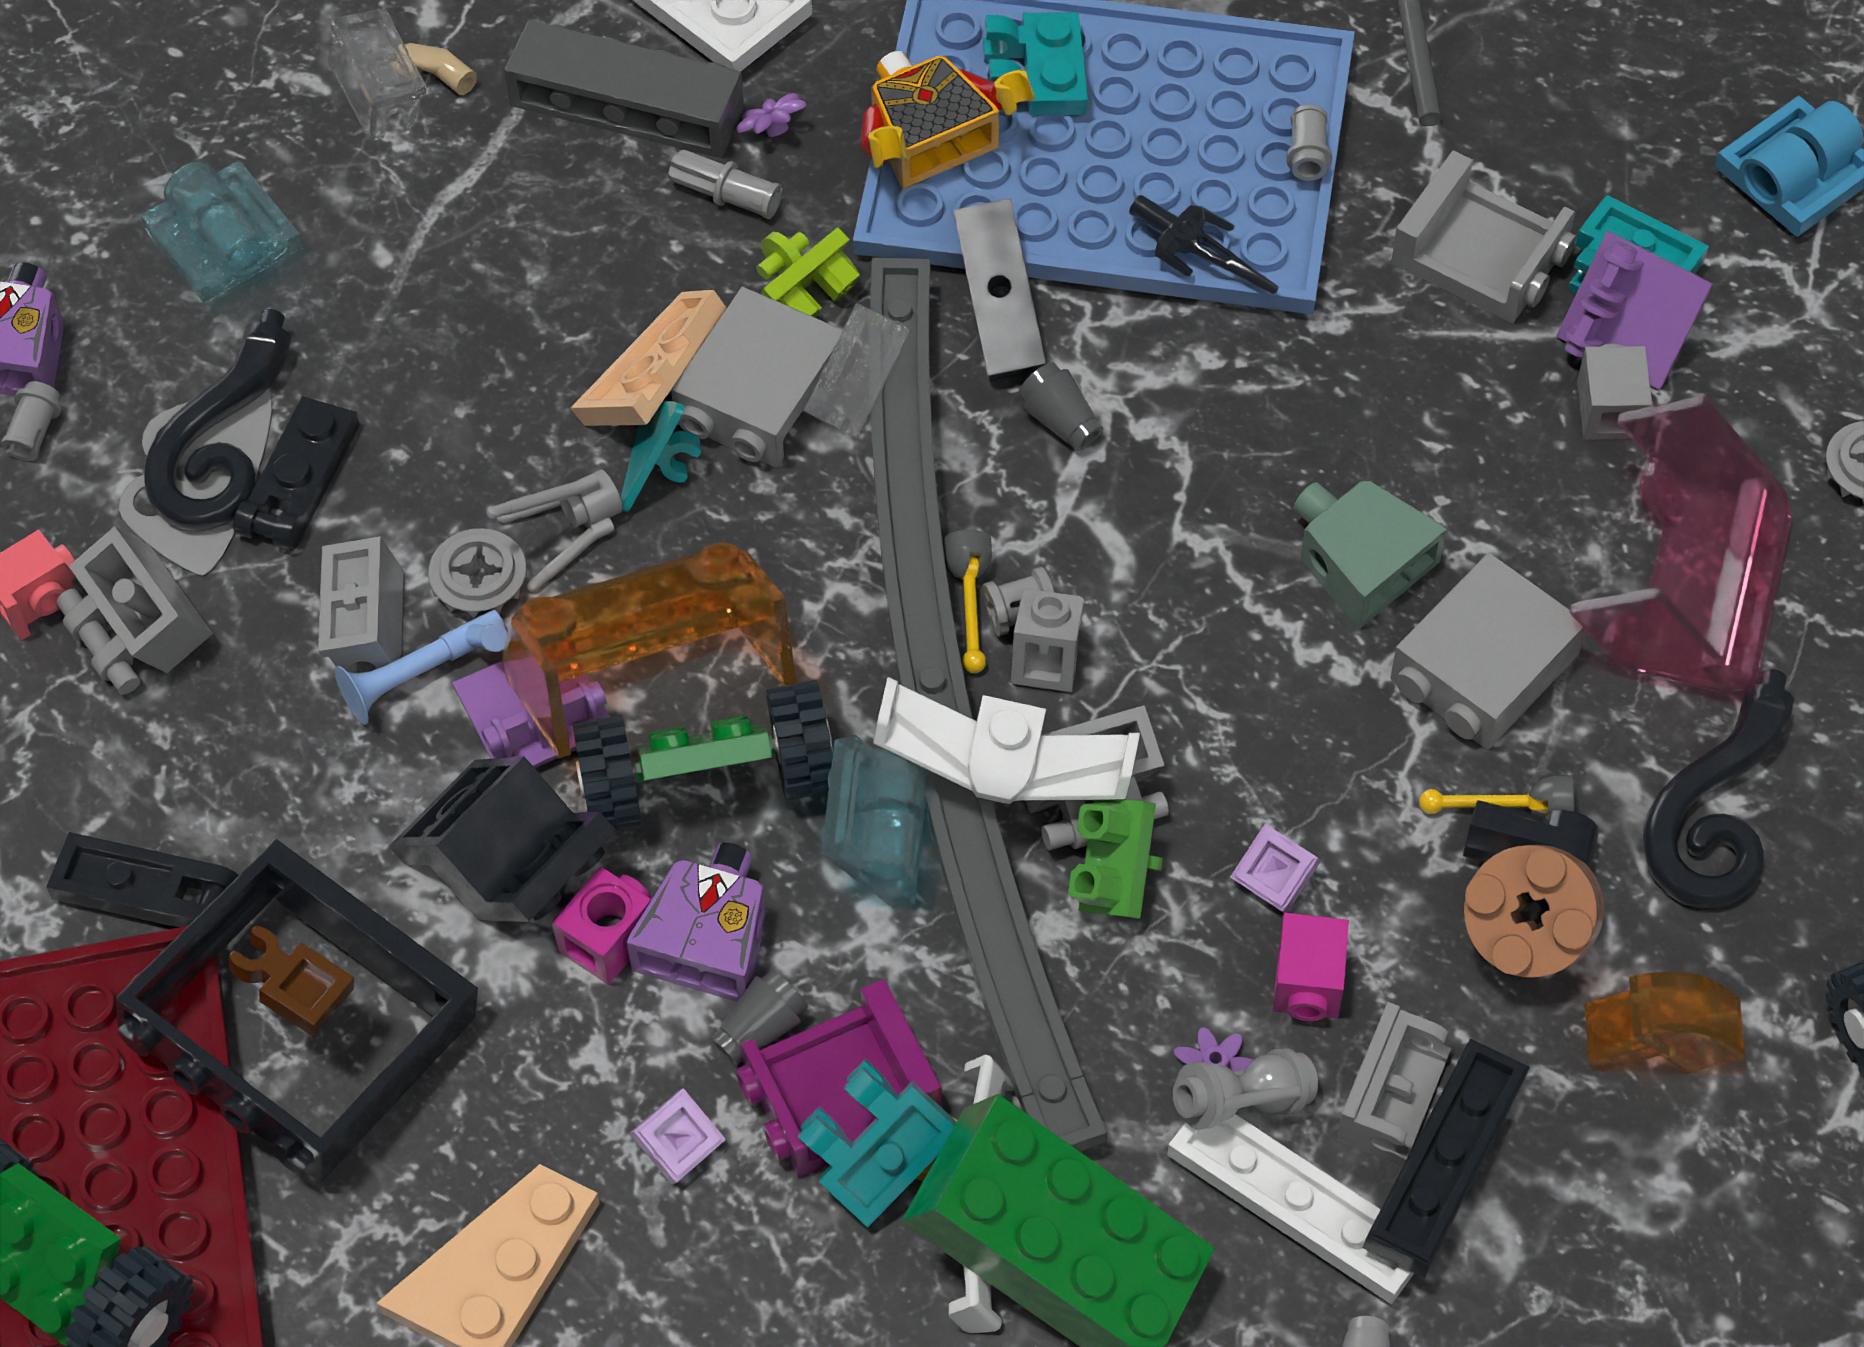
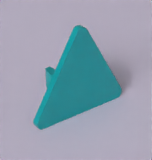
[620,401,701,513]

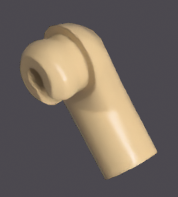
[391,43,477,95]

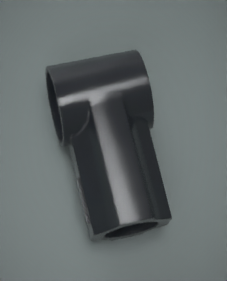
[1463,800,1599,868]

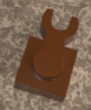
[229,926,354,1037]

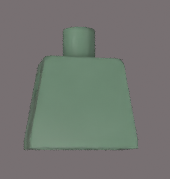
[1294,481,1447,629]

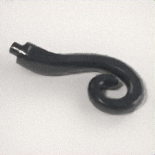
[144,309,291,531]
[1643,669,1795,909]

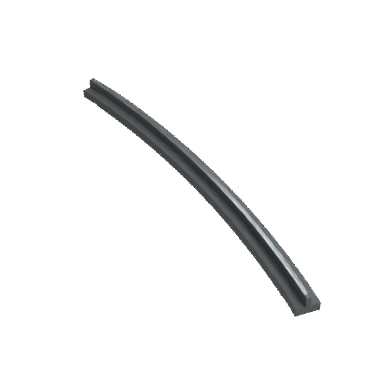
[870,258,1108,1153]

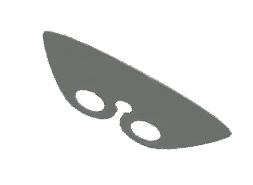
[119,389,272,575]

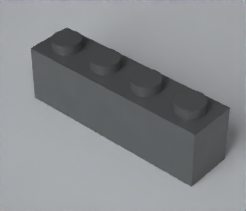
[504,20,744,158]

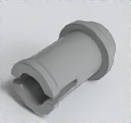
[1286,104,1332,181]
[0,381,62,461]

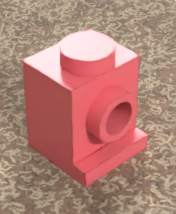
[0,529,76,641]

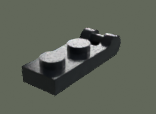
[233,396,360,551]
[46,832,239,927]

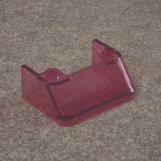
[1570,395,1791,694]

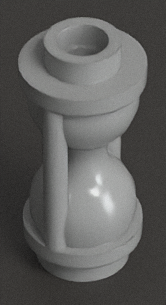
[1173,1048,1318,1130]

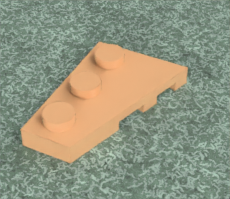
[571,290,727,426]
[376,1164,600,1347]

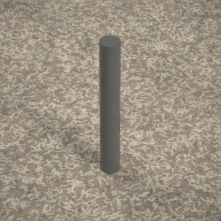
[1397,0,1442,126]

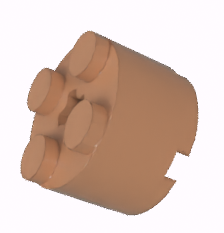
[1464,845,1605,977]

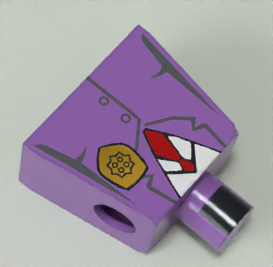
[0,262,64,396]
[627,842,766,1002]

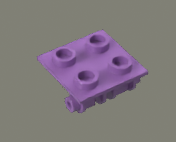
[1556,231,1713,390]
[452,634,610,768]

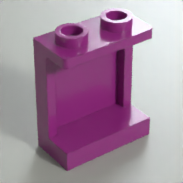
[735,979,942,1178]

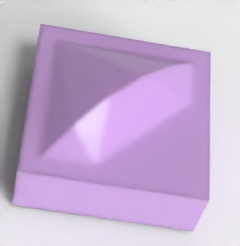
[1230,824,1322,913]
[629,1088,726,1184]

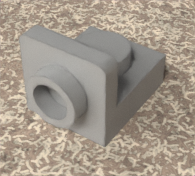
[1011,589,1084,692]

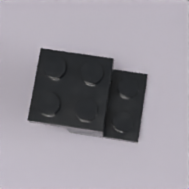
[389,756,616,922]

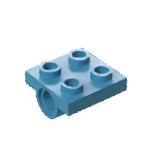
[1715,95,1864,237]

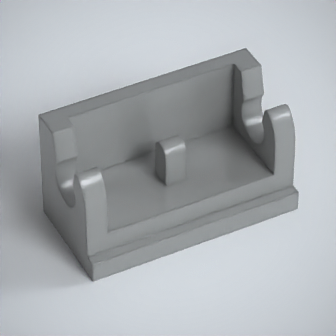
[318,536,404,673]
[1336,1002,1451,1166]

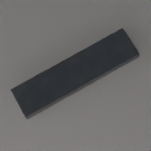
[1362,1039,1530,1279]

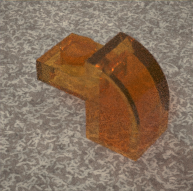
[1585,971,1745,1073]

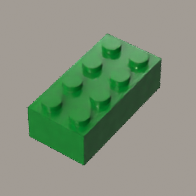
[901,1094,1215,1347]

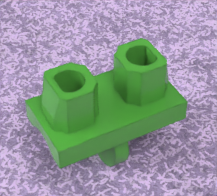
[1068,799,1163,919]

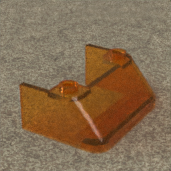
[502,543,796,758]

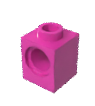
[552,866,652,985]
[1273,913,1349,1021]

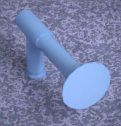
[335,610,508,725]

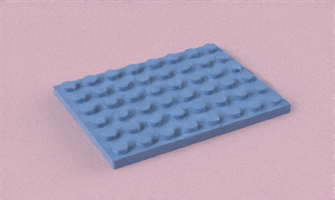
[853,0,1355,315]

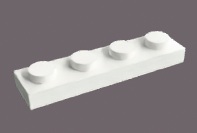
[1167,1114,1414,1304]

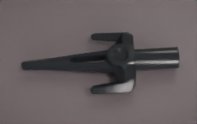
[1129,195,1279,294]

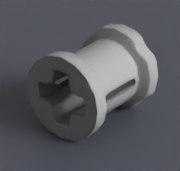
[982,567,1054,637]

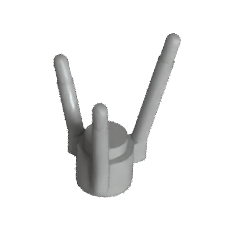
[486,469,622,593]

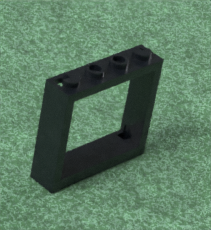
[116,839,478,1183]

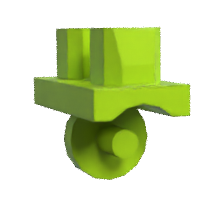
[756,227,861,318]

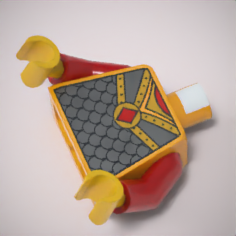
[860,51,1036,189]

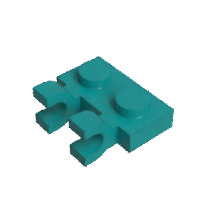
[983,12,1088,116]
[1568,195,1709,294]
[798,1058,956,1228]

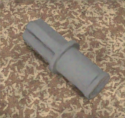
[668,150,783,220]

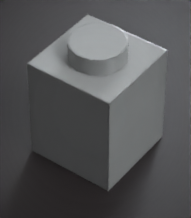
[1577,344,1652,440]

